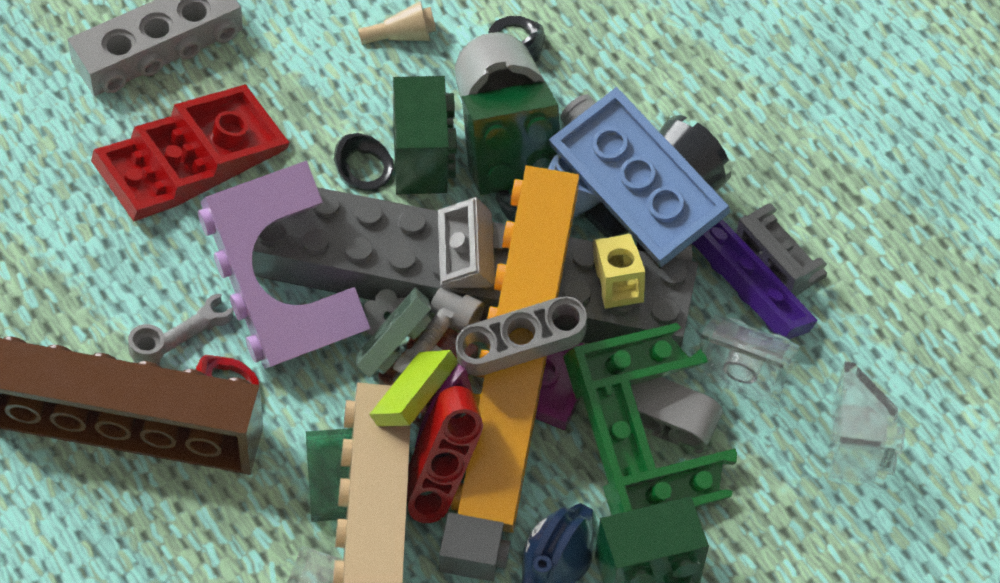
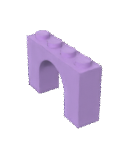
[198,160,371,369]

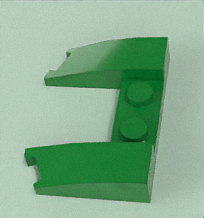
[563,323,737,515]

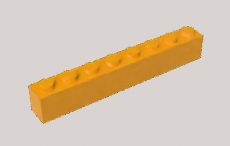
[451,165,579,533]

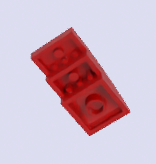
[91,84,290,222]

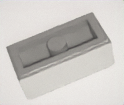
[438,197,495,288]

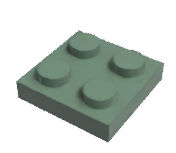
[356,287,431,378]

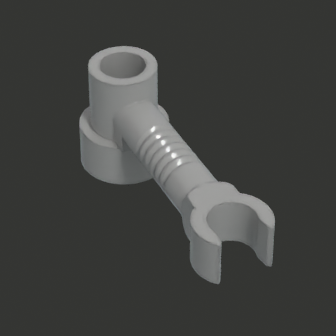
[393,287,485,381]
[128,294,234,365]

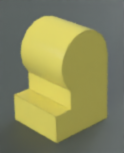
[593,234,645,309]

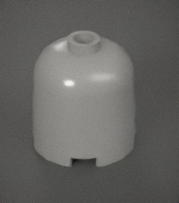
[455,32,544,100]

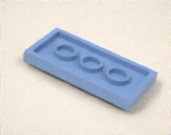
[549,87,730,267]

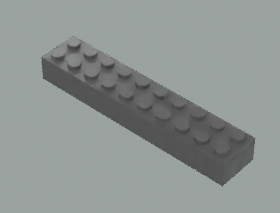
[252,187,698,347]

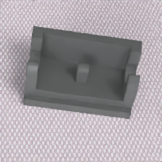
[736,203,827,297]

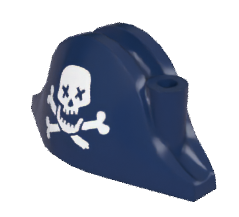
[522,503,594,583]

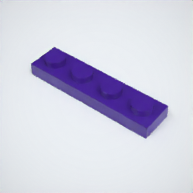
[692,219,818,341]

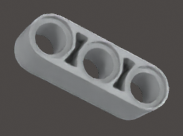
[455,296,587,376]
[631,377,723,453]

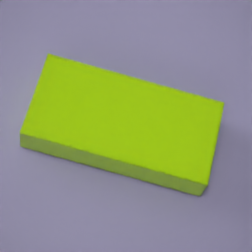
[369,350,458,426]

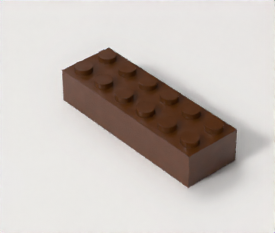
[0,336,263,475]

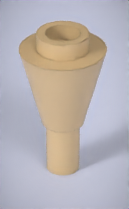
[358,1,437,45]

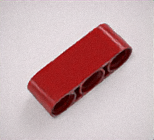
[407,386,484,523]

